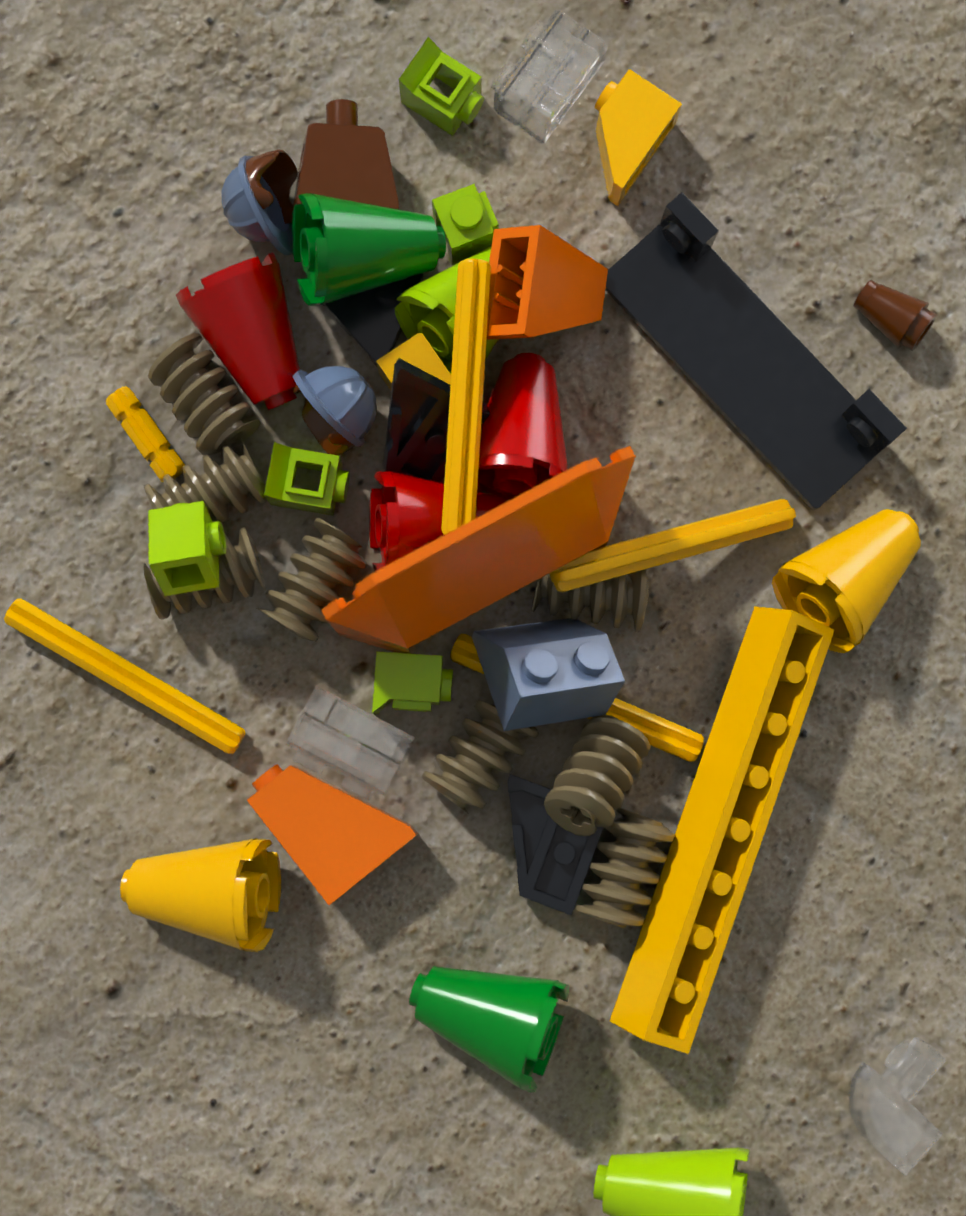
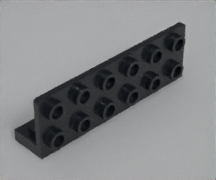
[606,192,907,510]

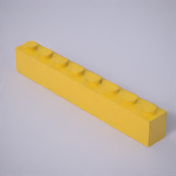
[609,606,835,1054]

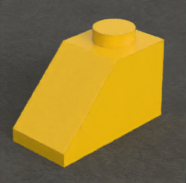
[595,69,682,206]

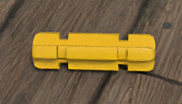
[106,386,185,482]

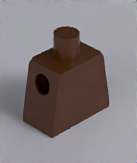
[291,99,399,224]

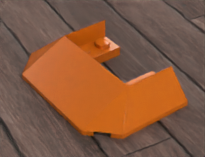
[321,446,636,653]

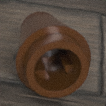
[853,279,937,351]

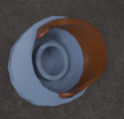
[221,149,298,255]
[293,366,377,456]

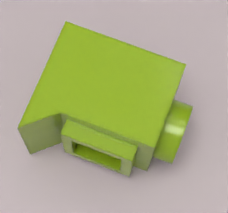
[399,37,484,136]
[432,183,499,266]
[264,442,350,516]
[372,651,453,715]

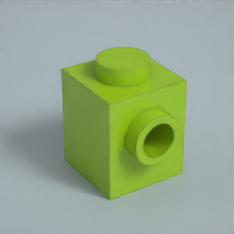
[148,501,227,596]

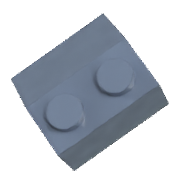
[472,618,625,731]

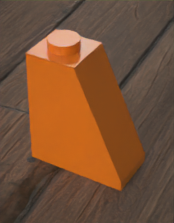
[487,225,608,340]
[247,764,418,905]

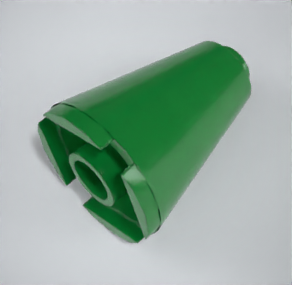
[292,193,446,306]
[409,966,569,1093]

